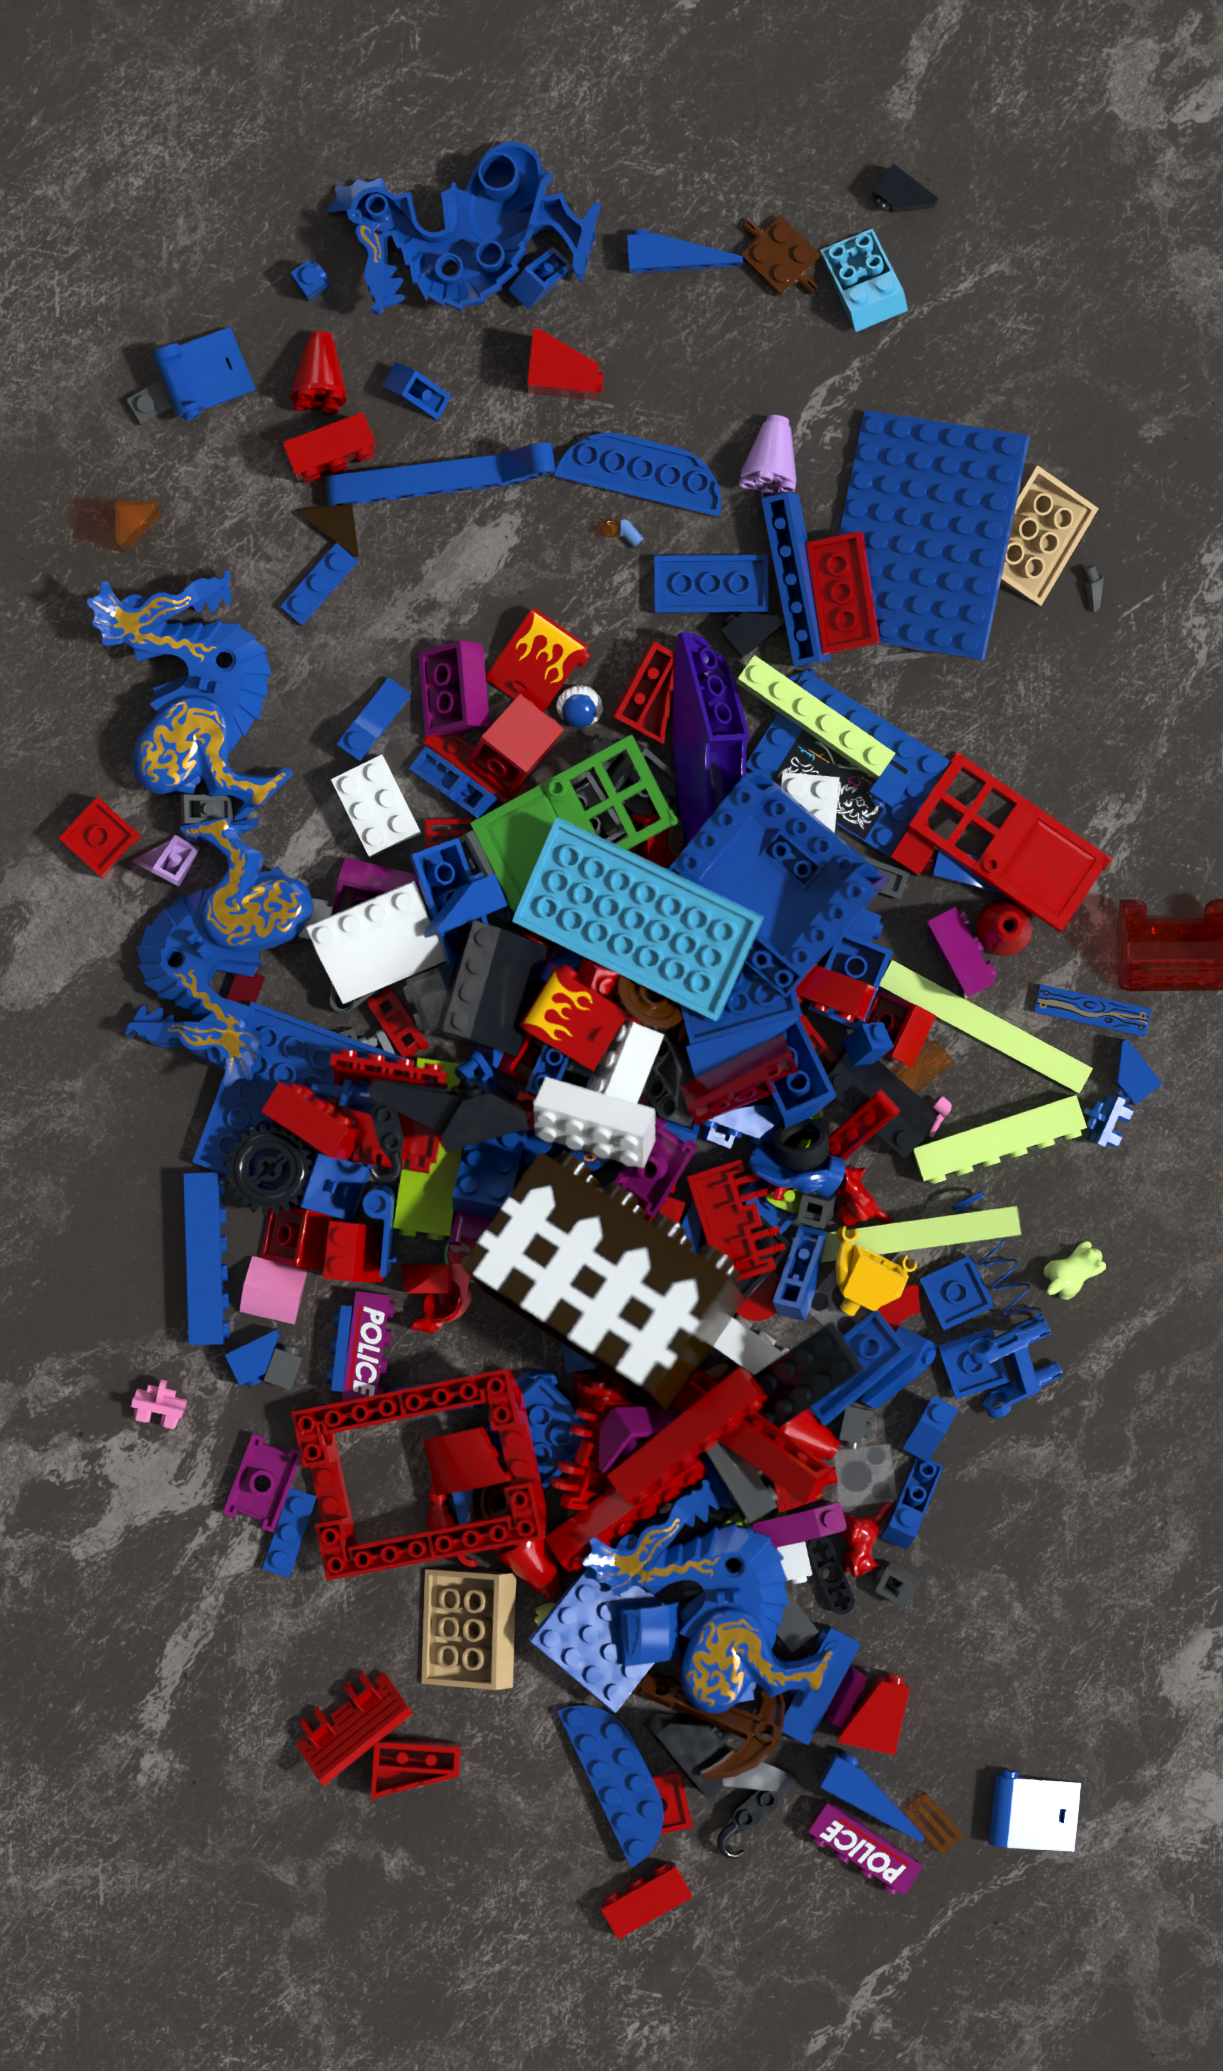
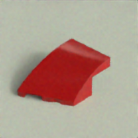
[423,1427,512,1496]

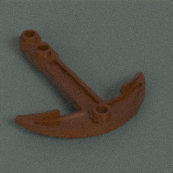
[632,1673,785,1779]

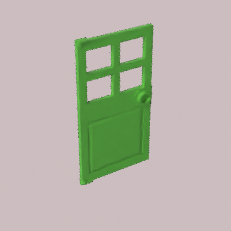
[470,735,678,913]

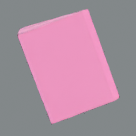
[239,1256,308,1325]

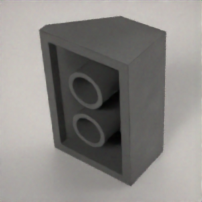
[702,1440,778,1526]

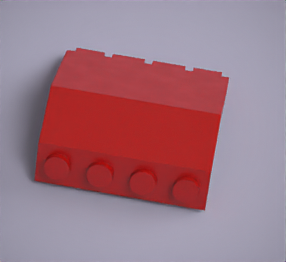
[330,1049,448,1174]

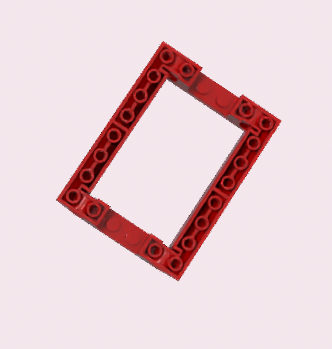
[291,1368,546,1581]

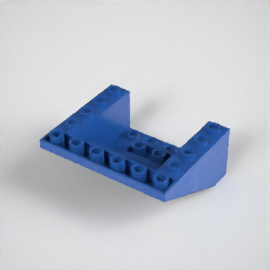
[668,768,889,998]

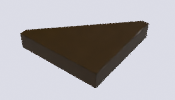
[300,503,359,557]

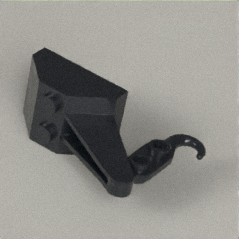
[366,1077,529,1183]
[643,1713,797,1859]

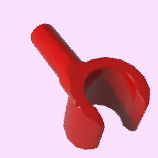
[768,1183,794,1201]

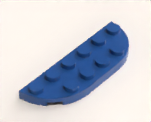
[554,433,721,518]
[557,1705,664,1867]

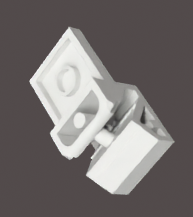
[781,772,839,833]

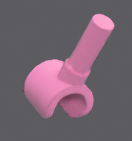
[927,1097,952,1137]

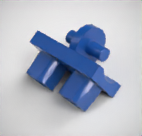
[1083,1093,1134,1147]

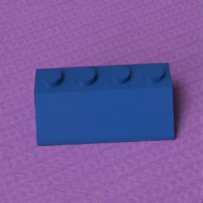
[409,838,489,964]
[770,1018,837,1129]

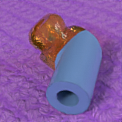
[601,519,644,548]

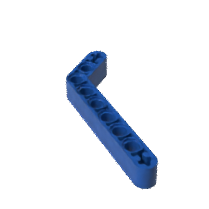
[324,442,555,506]

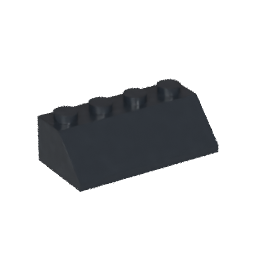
[825,1048,939,1159]

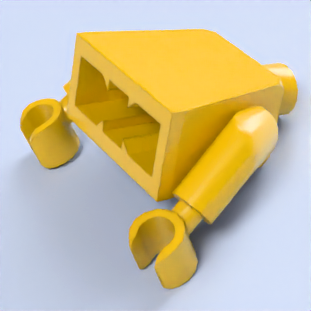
[836,1226,917,1316]

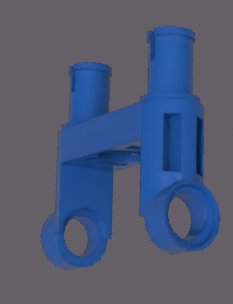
[968,1318,1063,1418]

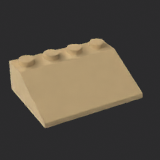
[1000,462,1099,606]
[421,1569,516,1690]

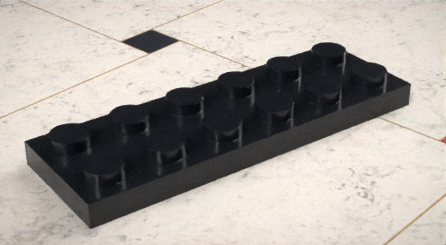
[752,1321,864,1428]

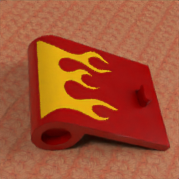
[486,607,591,713]
[520,964,628,1071]

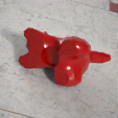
[835,1165,896,1226]
[839,1502,893,1577]

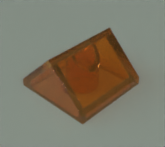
[115,501,165,552]

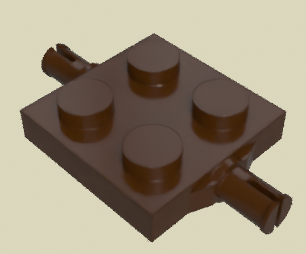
[741,216,821,297]

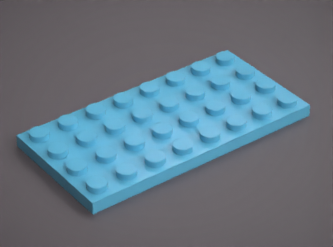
[512,817,764,1021]

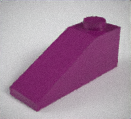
[751,1502,847,1547]

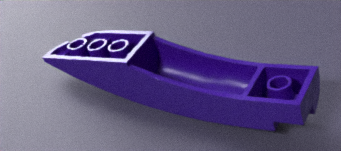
[673,632,750,846]

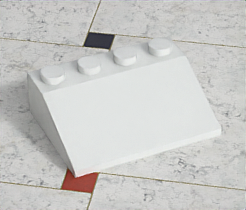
[307,880,446,1004]

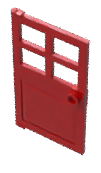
[908,752,1112,933]

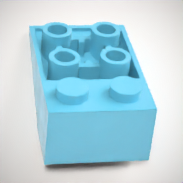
[820,228,908,332]

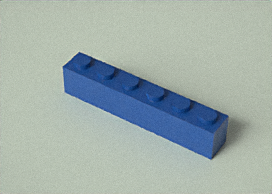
[761,492,831,667]
[184,1172,230,1345]

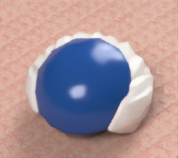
[556,685,603,728]

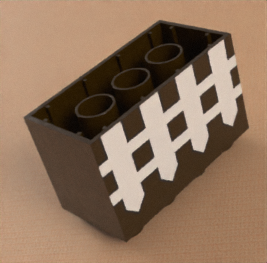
[461,1150,745,1413]

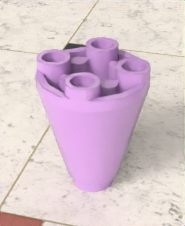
[739,415,796,498]

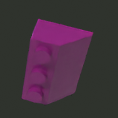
[418,641,490,736]
[332,857,424,915]
[924,907,997,999]
[599,1406,681,1472]

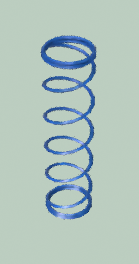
[951,1191,1046,1329]

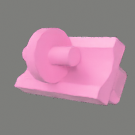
[131,1379,187,1429]

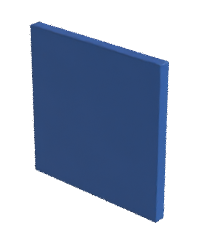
[300,1152,368,1221]

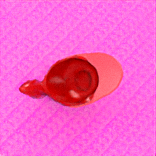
[410,1263,472,1334]

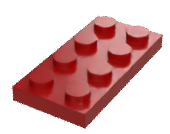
[806,531,880,655]

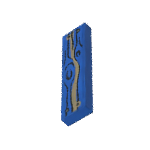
[1033,984,1152,1037]

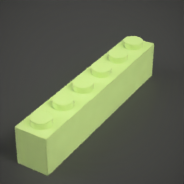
[735,655,895,780]
[912,1095,1087,1185]

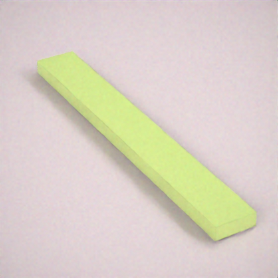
[879,960,1093,1094]
[791,1206,1021,1262]

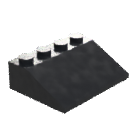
[435,920,548,1057]

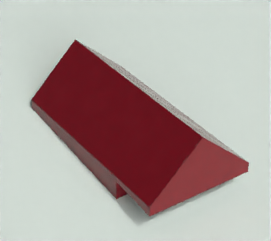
[680,1033,798,1125]

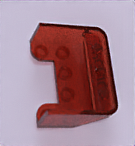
[1117,899,1223,991]

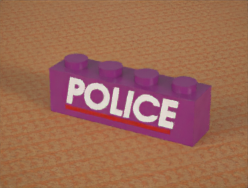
[341,1290,395,1402]
[807,1800,923,1895]

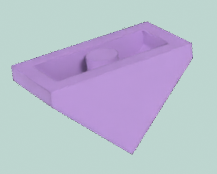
[130,835,200,887]

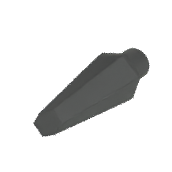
[1084,565,1104,612]

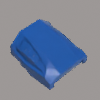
[620,1602,680,1666]

